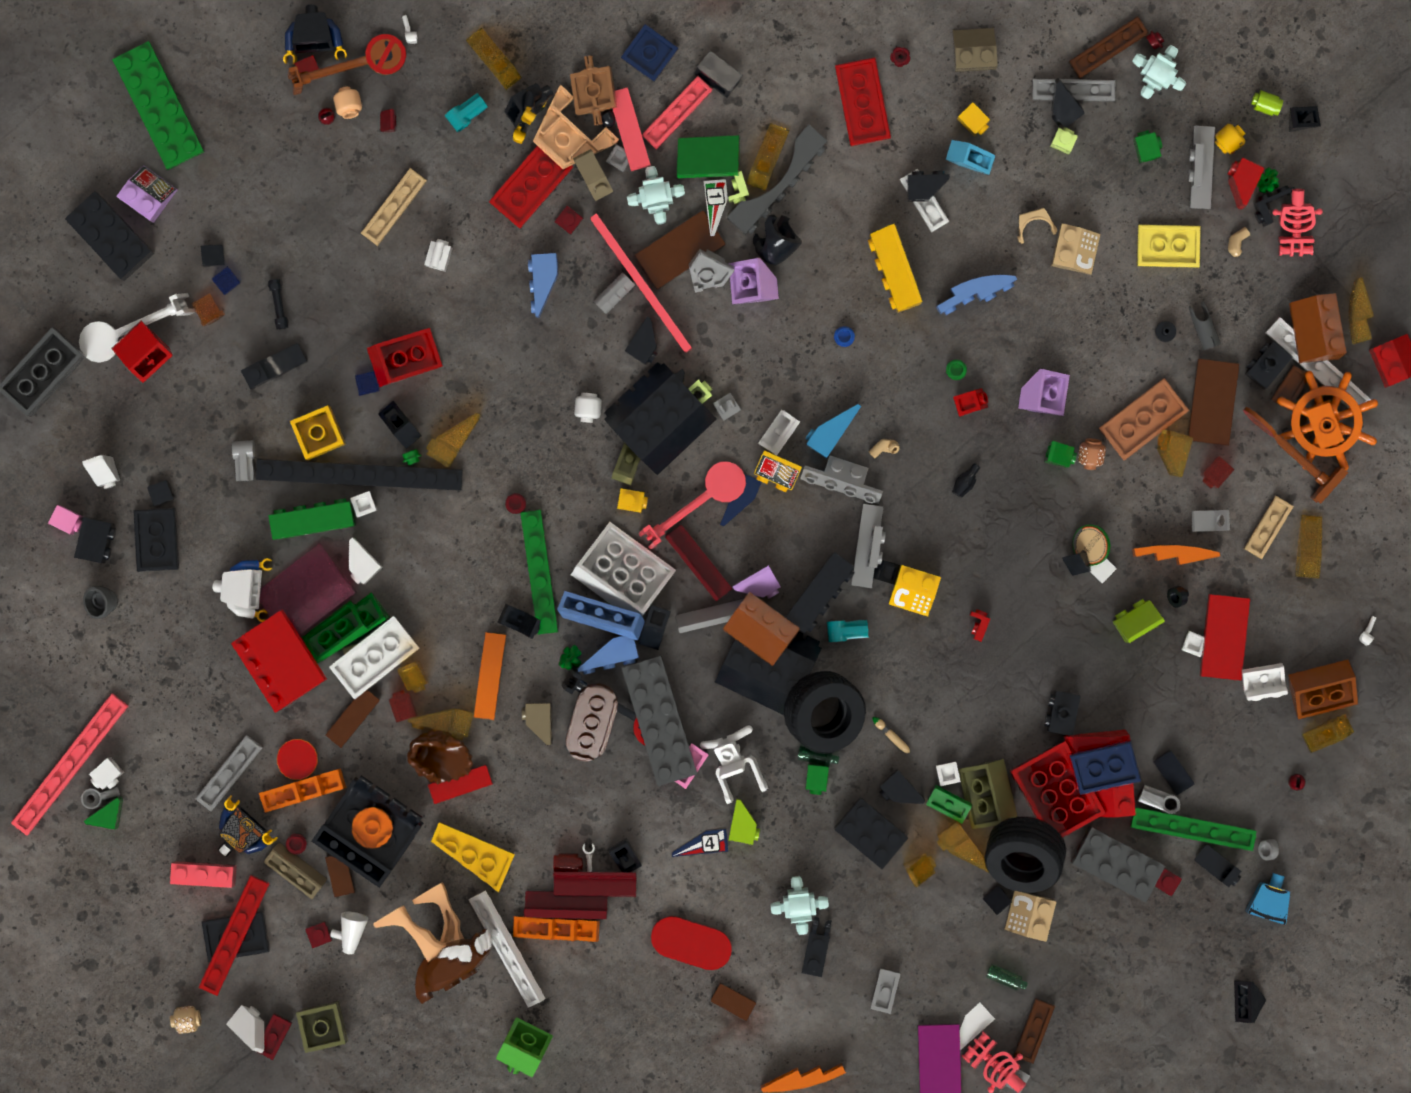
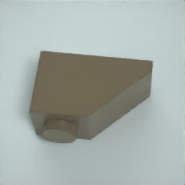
[573,149,613,201]
[522,703,552,745]

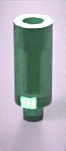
[797,745,839,766]
[986,964,1028,990]

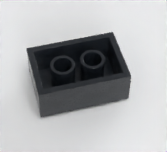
[834,797,908,869]

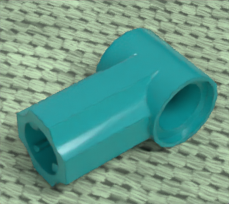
[445,93,488,132]
[827,620,869,642]

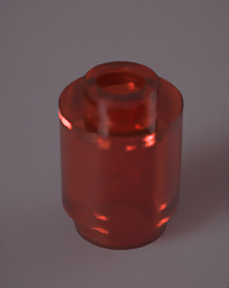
[553,853,583,872]

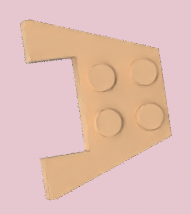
[533,85,619,169]

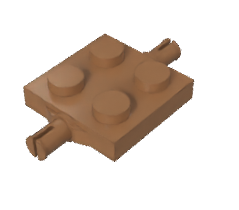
[570,56,617,126]

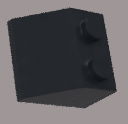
[74,517,116,563]

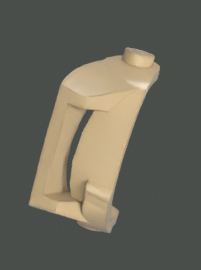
[1017,208,1057,244]

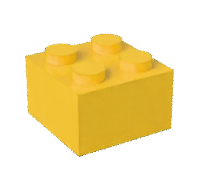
[290,405,346,460]

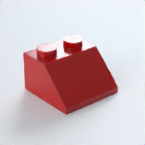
[1227,157,1265,210]
[1369,334,1411,388]

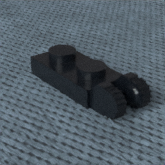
[801,917,832,977]

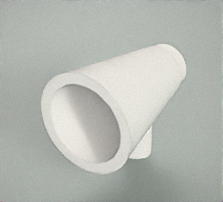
[330,912,368,954]

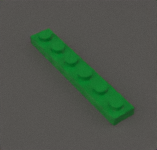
[520,510,558,635]
[1130,807,1257,851]

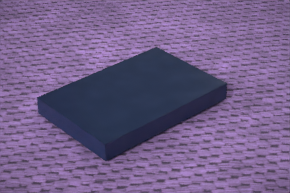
[1070,740,1141,795]

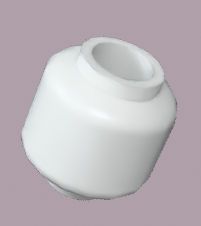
[574,393,602,423]

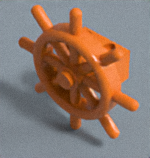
[1277,371,1378,471]

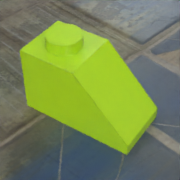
[729,798,760,845]

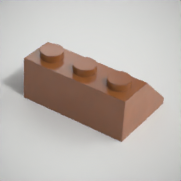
[1289,293,1346,363]
[723,592,800,666]
[1288,659,1358,720]

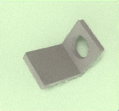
[1192,510,1230,531]

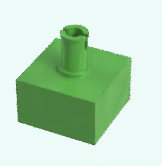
[496,1017,553,1078]

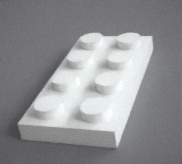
[329,616,420,699]

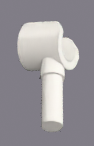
[402,15,417,44]
[1359,616,1376,646]
[582,843,595,872]

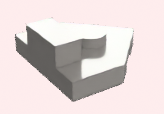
[689,249,735,293]

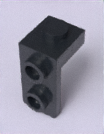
[1254,185,1295,227]
[497,604,541,639]
[1194,845,1242,887]

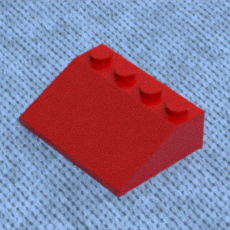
[231,609,327,713]
[1064,729,1136,818]
[1009,741,1106,838]

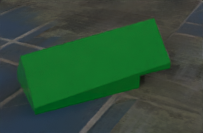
[302,592,391,664]

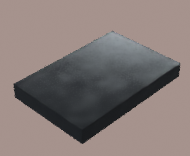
[133,508,179,572]
[202,911,270,962]

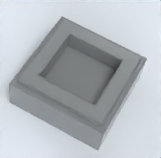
[606,144,629,173]

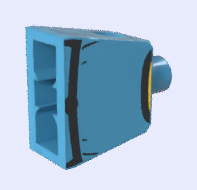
[1245,873,1290,925]

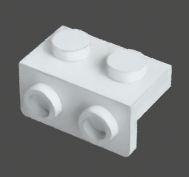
[1242,663,1288,701]

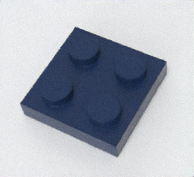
[621,24,678,82]

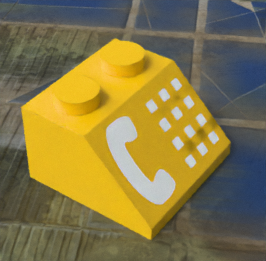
[889,565,941,616]

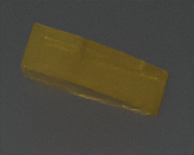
[1349,277,1374,345]

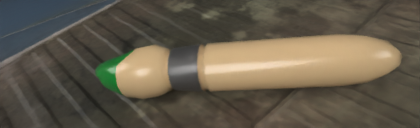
[872,717,910,753]

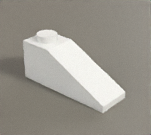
[82,455,120,489]

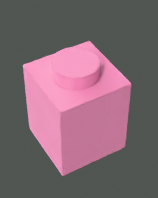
[48,505,83,535]

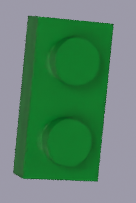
[926,785,972,823]

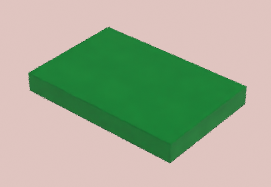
[677,135,740,178]

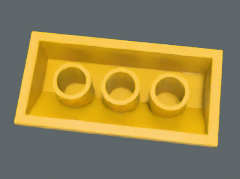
[867,224,923,313]

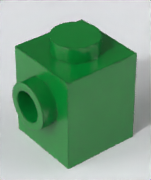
[1133,130,1162,164]

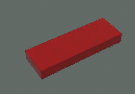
[428,765,493,804]

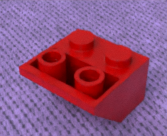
[111,320,173,383]

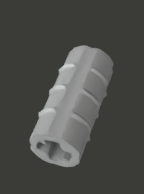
[593,272,635,314]

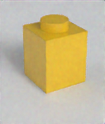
[957,102,990,136]

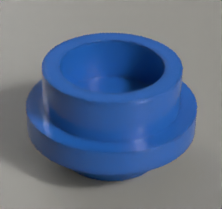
[834,326,855,347]

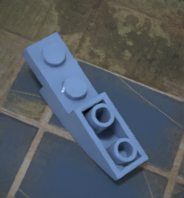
[936,275,1017,315]

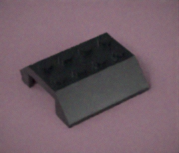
[604,362,717,475]
[715,631,822,715]
[311,775,424,888]

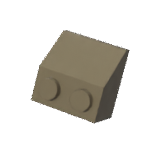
[953,28,998,72]

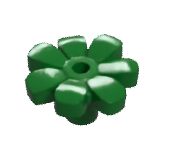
[1257,167,1279,193]
[559,645,581,670]

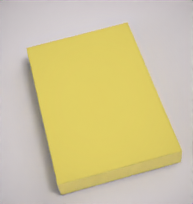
[1137,225,1201,268]

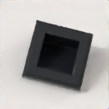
[201,244,225,267]
[1062,551,1091,576]
[873,560,900,585]
[983,885,1012,915]

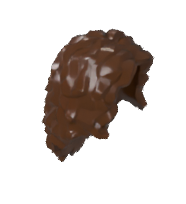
[407,730,473,784]

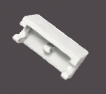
[758,410,800,456]

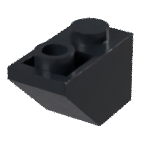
[907,171,950,202]
[639,605,671,650]

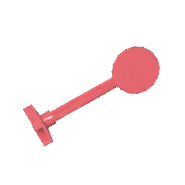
[639,462,746,550]

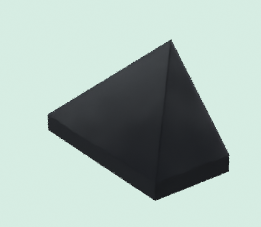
[1289,106,1321,132]
[1234,980,1266,1023]

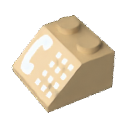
[1051,224,1100,275]
[1005,891,1056,942]

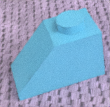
[946,140,995,175]

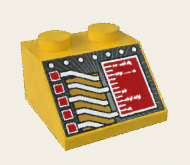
[754,450,802,492]

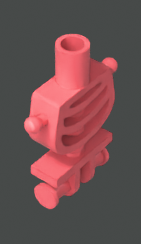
[1272,189,1323,257]
[962,1031,1026,1093]

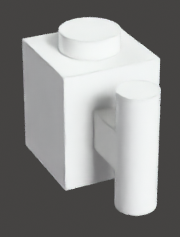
[424,239,453,272]

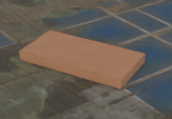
[1098,378,1189,461]

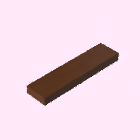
[1069,16,1149,79]

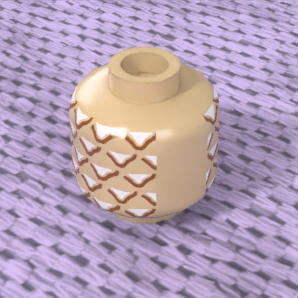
[170,1006,201,1034]

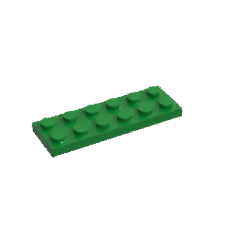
[112,41,204,170]

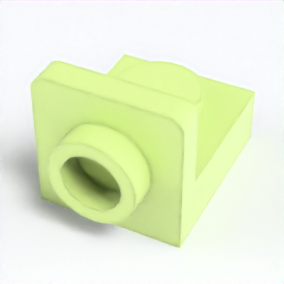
[728,171,749,205]

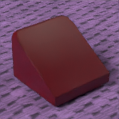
[380,109,396,132]

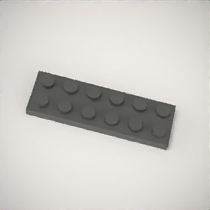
[622,656,697,786]

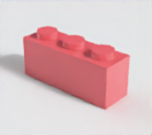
[170,862,236,888]

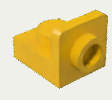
[617,488,648,513]

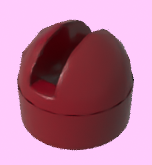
[318,108,335,125]
[1288,774,1306,791]

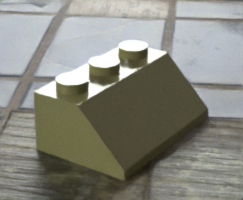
[958,759,1018,829]

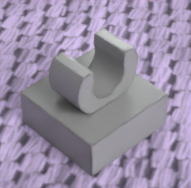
[713,393,741,421]

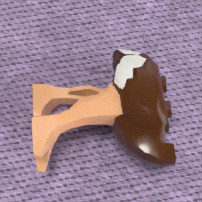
[373,882,492,1004]

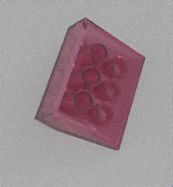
[259,543,357,636]

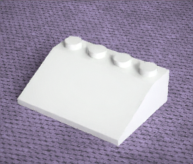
[571,522,676,616]

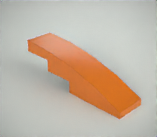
[1132,545,1220,565]
[474,632,506,720]
[259,768,347,813]
[513,916,600,942]
[761,1063,846,1092]

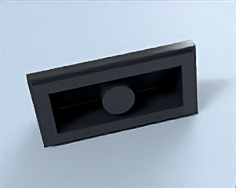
[1153,750,1195,795]

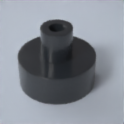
[1155,321,1176,342]
[1167,586,1189,608]

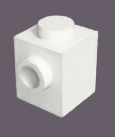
[89,757,124,790]

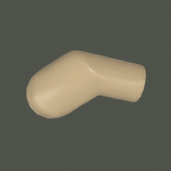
[1228,227,1250,257]
[868,439,900,458]

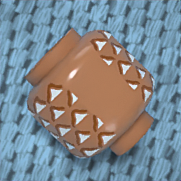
[1078,438,1106,470]

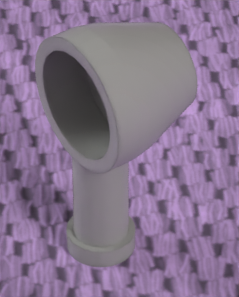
[81,787,120,809]

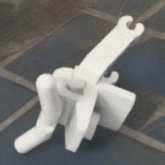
[700,725,768,804]

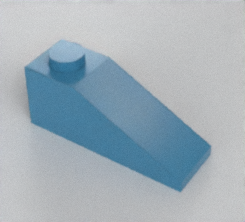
[805,404,861,458]

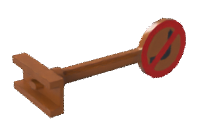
[287,34,406,95]
[1243,407,1348,504]

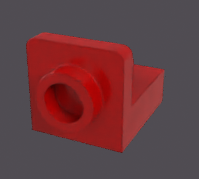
[953,388,988,416]
[969,609,990,642]

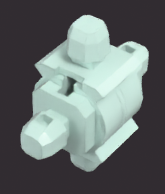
[1132,45,1186,99]
[627,166,685,225]
[770,876,829,935]

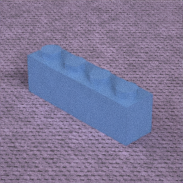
[557,591,645,640]

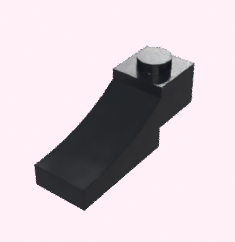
[241,343,308,390]

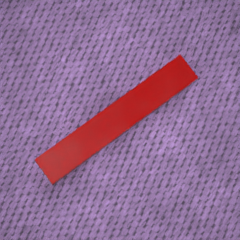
[198,875,270,996]

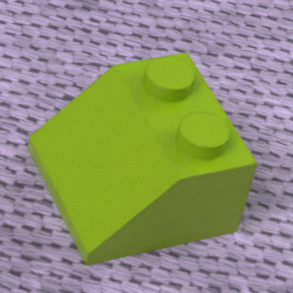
[1113,599,1165,643]

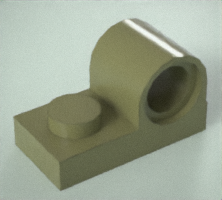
[612,442,640,486]

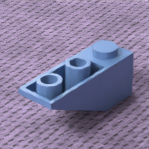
[528,253,558,318]
[578,636,639,674]

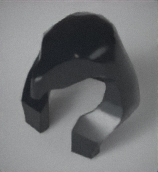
[753,214,802,265]

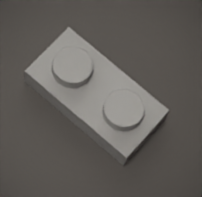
[870,968,900,1014]

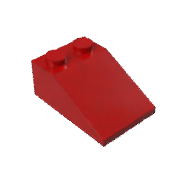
[367,328,443,387]

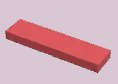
[642,76,713,150]
[612,87,651,171]

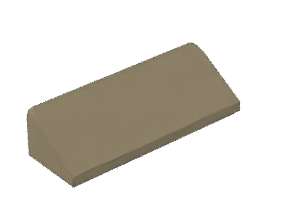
[264,843,327,899]

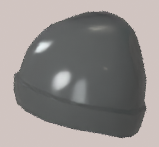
[83,586,119,619]

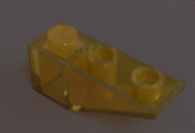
[407,708,474,740]

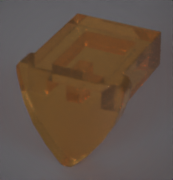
[192,294,225,327]

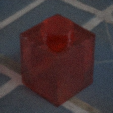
[1200,456,1235,489]
[389,690,418,723]

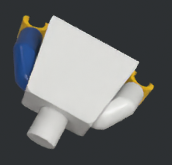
[213,558,272,622]

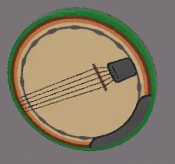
[1073,524,1110,566]

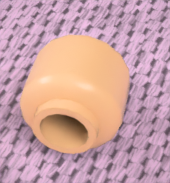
[333,86,362,119]

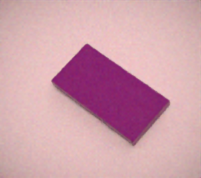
[918,1024,961,1093]

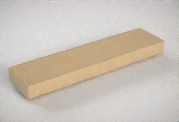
[361,168,427,246]

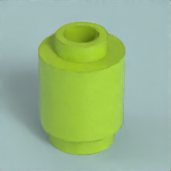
[1251,90,1283,116]

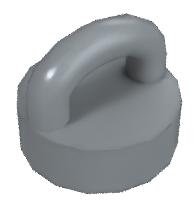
[1258,839,1279,861]

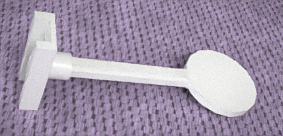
[79,293,196,362]

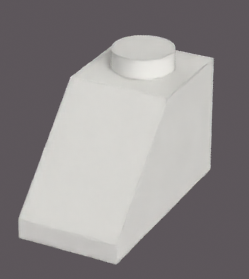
[349,538,383,584]
[226,1005,264,1053]

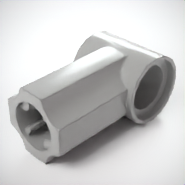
[232,440,255,481]
[1138,784,1180,814]

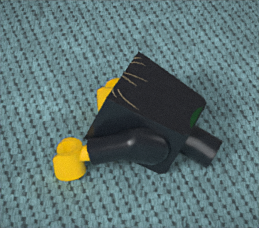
[504,83,553,144]

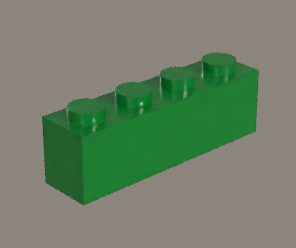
[268,498,356,540]

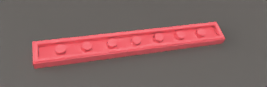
[591,213,692,353]
[11,693,129,836]

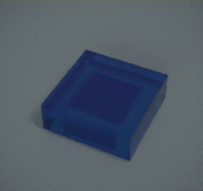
[212,266,241,295]
[355,371,380,396]

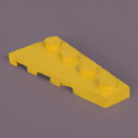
[431,822,515,893]

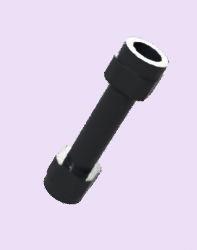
[268,279,289,330]

